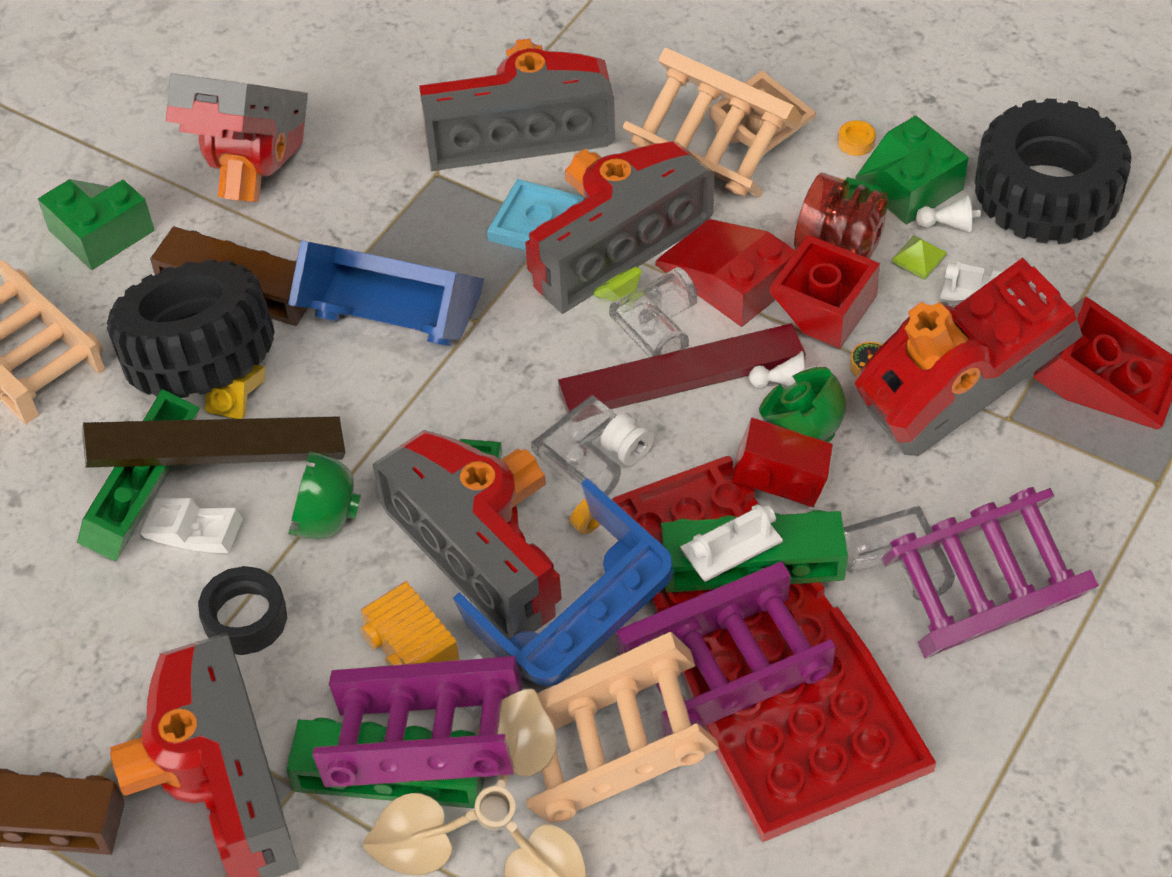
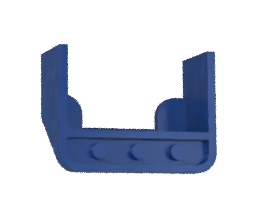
[288,240,484,346]
[453,478,674,686]

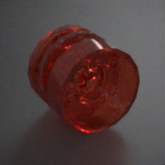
[794,172,888,259]

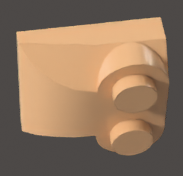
[709,70,816,154]

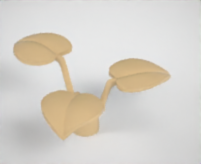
[363,689,586,877]

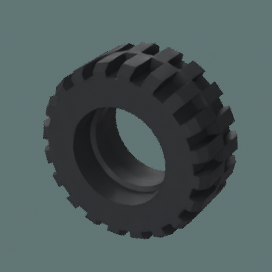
[974,98,1132,244]
[107,259,275,398]

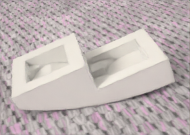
[140,498,243,553]

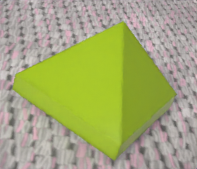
[892,235,947,280]
[593,266,642,305]

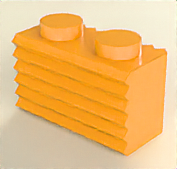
[360,581,460,666]

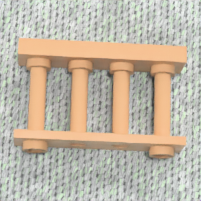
[622,47,803,198]
[0,260,106,424]
[526,632,719,823]

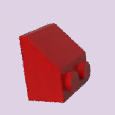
[769,235,880,349]

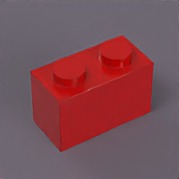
[732,417,833,508]

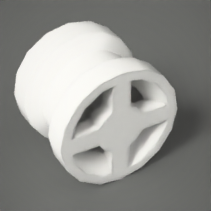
[600,413,654,466]

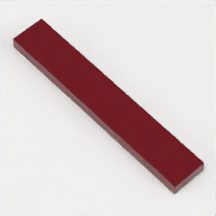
[558,323,806,419]

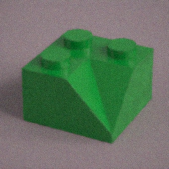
[855,115,969,225]
[37,179,155,271]

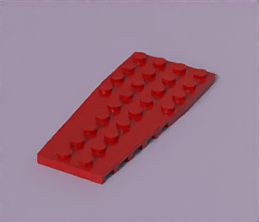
[612,456,936,842]

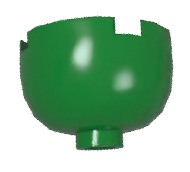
[759,367,846,443]
[288,451,361,540]

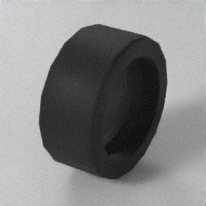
[198,566,288,655]

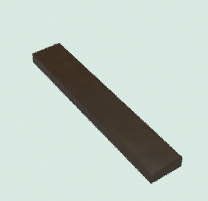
[82,416,346,468]

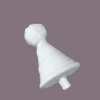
[916,195,981,233]
[749,351,816,388]

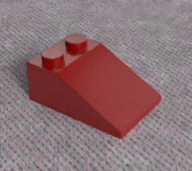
[655,219,796,327]
[1033,296,1172,430]

